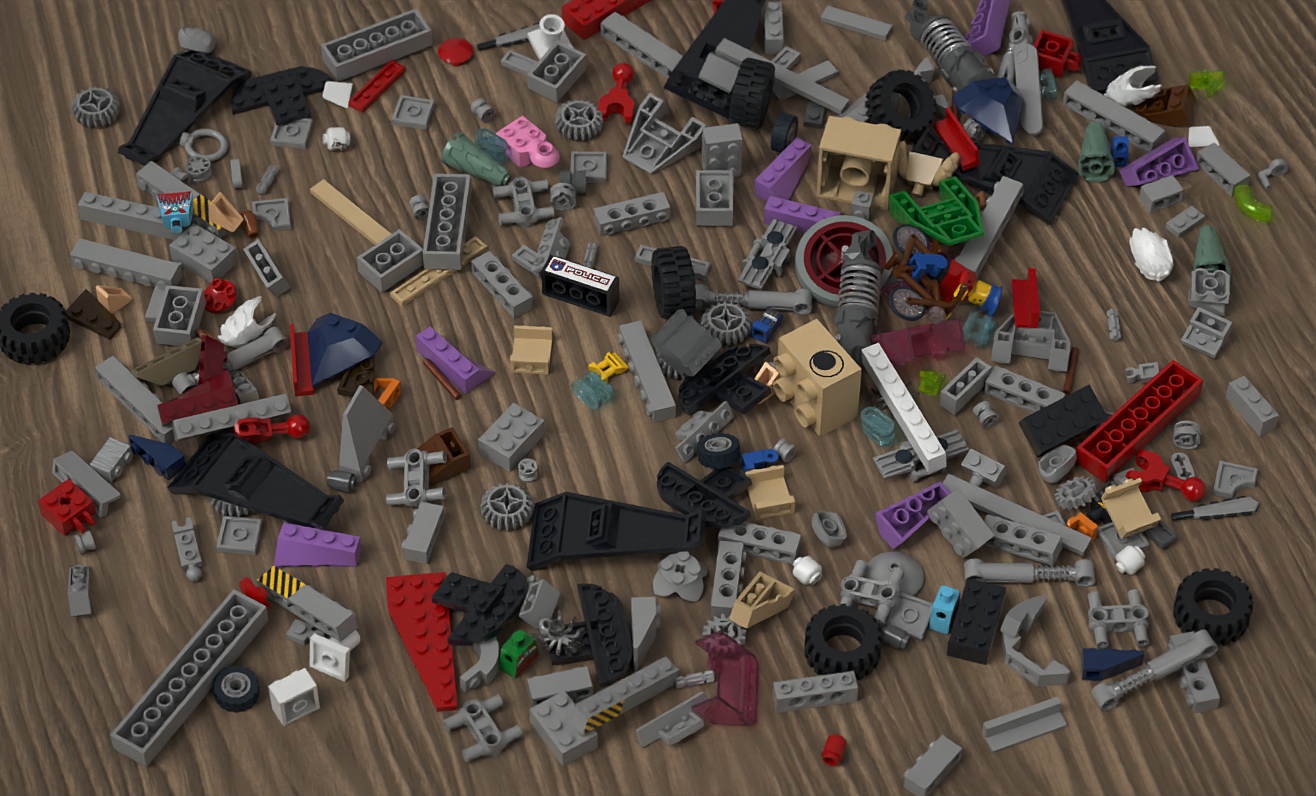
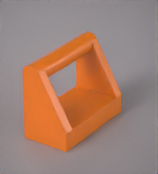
[374,378,401,410]

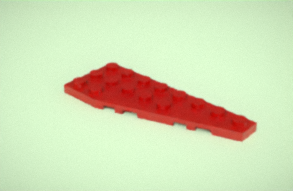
[386,572,458,712]

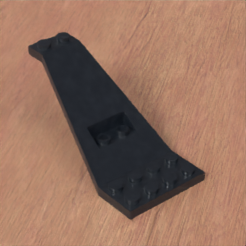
[663,0,766,118]
[1061,0,1158,92]
[118,49,252,166]
[911,129,1079,225]
[167,433,344,529]
[526,492,707,571]

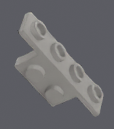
[531,217,570,274]
[675,401,734,463]
[636,691,711,748]

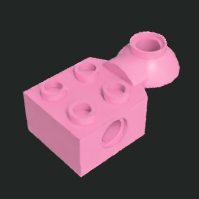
[495,116,560,168]

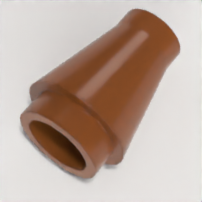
[240,210,259,239]

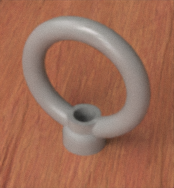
[180,129,228,162]

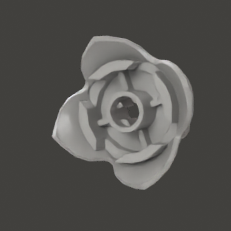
[653,552,708,602]

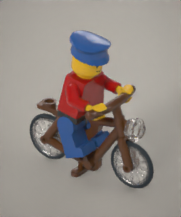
[885,225,1003,324]

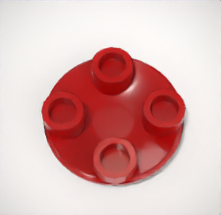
[438,38,473,67]
[204,278,237,313]
[239,577,271,611]

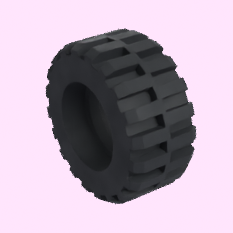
[729,57,775,129]
[865,69,936,141]
[651,246,696,320]
[0,293,71,365]
[1173,568,1254,646]
[804,604,883,681]

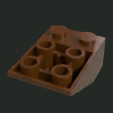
[1134,84,1196,127]
[414,427,471,486]

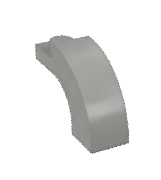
[460,636,500,693]

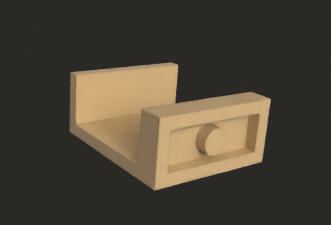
[510,325,552,375]
[745,465,795,520]
[1101,478,1161,539]

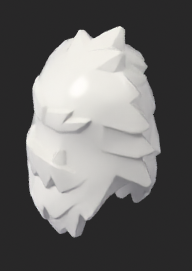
[1104,65,1162,107]
[1130,228,1174,282]
[218,296,276,348]

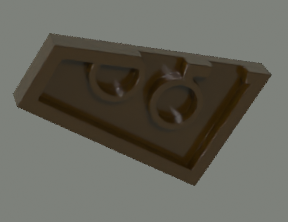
[66,289,121,340]
[337,356,375,396]

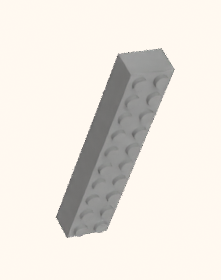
[110,589,269,767]

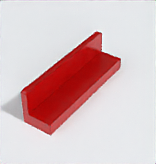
[933,107,980,171]
[1011,268,1040,329]
[290,324,314,397]

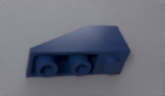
[128,434,186,480]
[1081,648,1145,681]

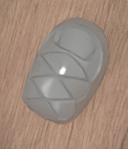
[178,25,216,52]
[1038,445,1077,484]
[811,511,847,548]

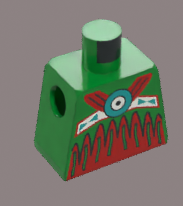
[499,630,539,679]

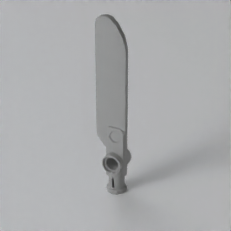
[1010,11,1043,136]

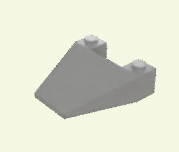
[622,93,707,175]
[991,310,1071,372]
[339,386,396,483]

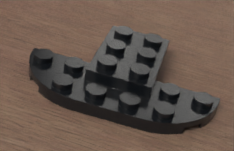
[231,66,334,126]
[678,344,771,415]
[657,462,752,528]
[431,564,528,646]
[547,583,633,688]

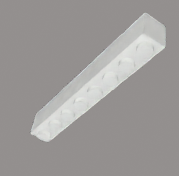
[861,342,947,474]

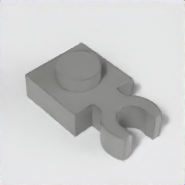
[1126,362,1159,384]
[286,619,325,645]

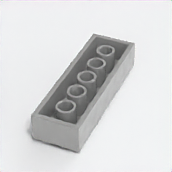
[321,9,433,82]
[423,174,472,270]

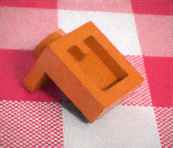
[1066,512,1098,542]

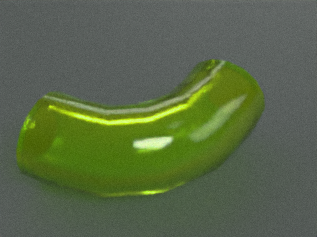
[1234,185,1272,223]

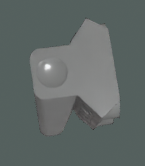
[1188,268,1230,317]

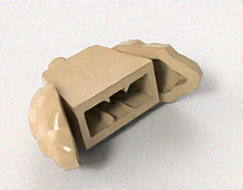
[898,141,960,197]

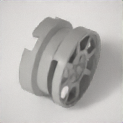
[963,117,986,143]
[185,155,212,184]
[550,183,576,211]
[1173,421,1201,450]

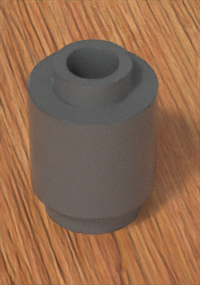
[326,470,357,492]
[881,624,911,650]

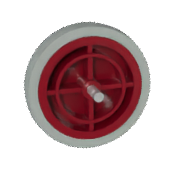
[795,215,894,309]

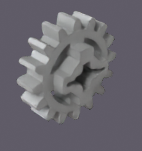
[1054,476,1098,510]
[702,614,746,656]

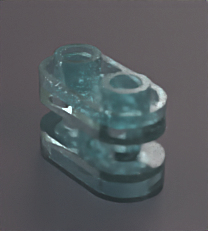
[1039,68,1057,100]
[475,128,507,165]
[960,310,996,348]
[571,371,614,410]
[861,407,895,447]

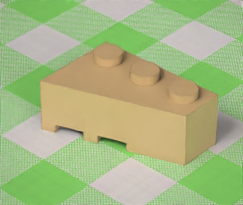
[729,572,795,628]

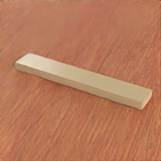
[310,179,391,245]
[390,236,488,307]

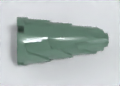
[1078,121,1115,182]
[441,132,511,186]
[1193,225,1231,277]

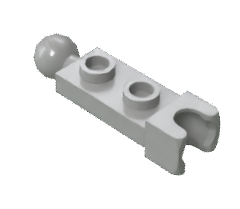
[171,517,202,582]

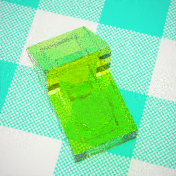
[1187,71,1225,98]
[918,368,946,396]

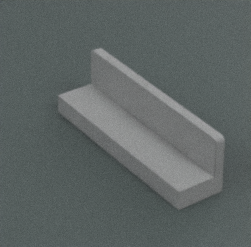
[52,451,121,518]
[982,696,1067,753]

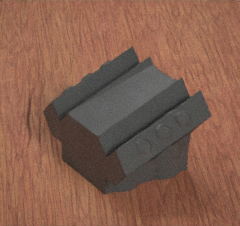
[650,309,722,377]

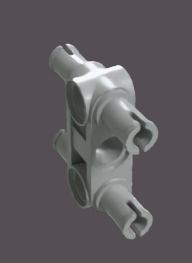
[493,177,554,228]
[386,449,447,508]
[839,560,905,626]
[1088,589,1149,649]
[442,694,523,763]

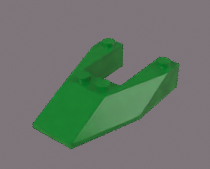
[888,176,984,246]

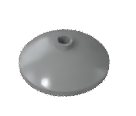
[864,551,924,598]

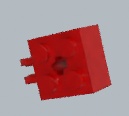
[1033,29,1082,77]
[38,479,96,535]

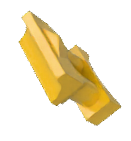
[588,352,629,386]

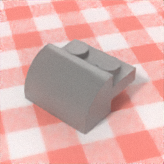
[1181,307,1232,359]

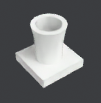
[527,14,573,60]
[309,630,361,682]

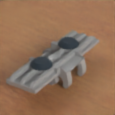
[737,219,797,290]
[873,429,969,482]

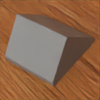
[698,52,740,93]

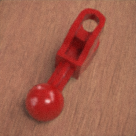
[598,63,635,124]
[231,414,311,445]
[1125,450,1206,502]

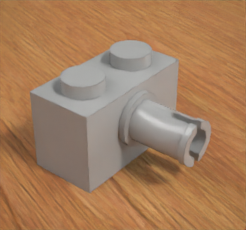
[961,449,1007,489]

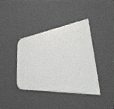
[323,81,352,108]
[1188,126,1220,147]

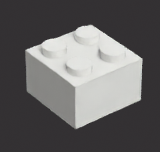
[268,668,320,726]

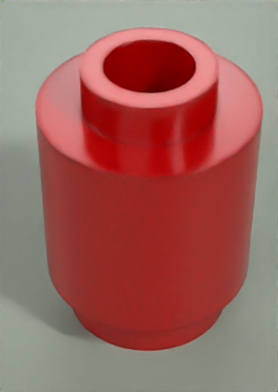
[821,734,847,766]

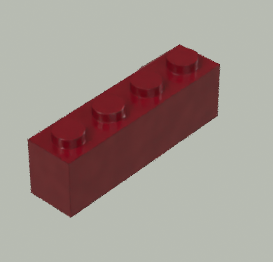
[198,335,228,385]
[157,370,238,426]

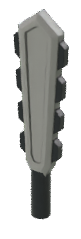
[477,22,540,51]
[1171,496,1259,521]

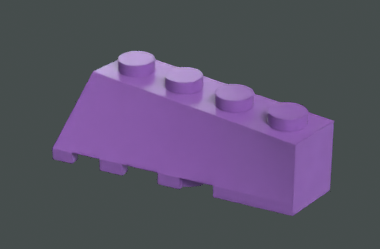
[965,0,1010,55]
[754,137,812,201]
[1119,137,1199,186]
[764,196,844,233]
[416,327,495,394]
[875,481,950,549]
[274,523,362,568]

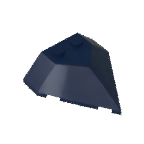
[952,77,1024,146]
[307,313,383,388]

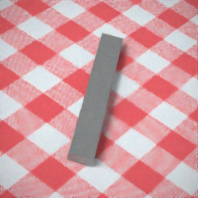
[715,38,849,114]
[942,474,1092,556]

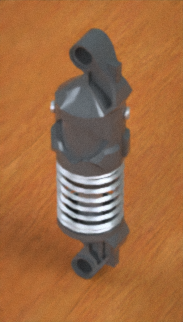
[905,0,995,93]
[834,230,882,391]

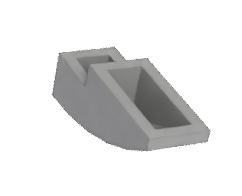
[1000,595,1048,638]

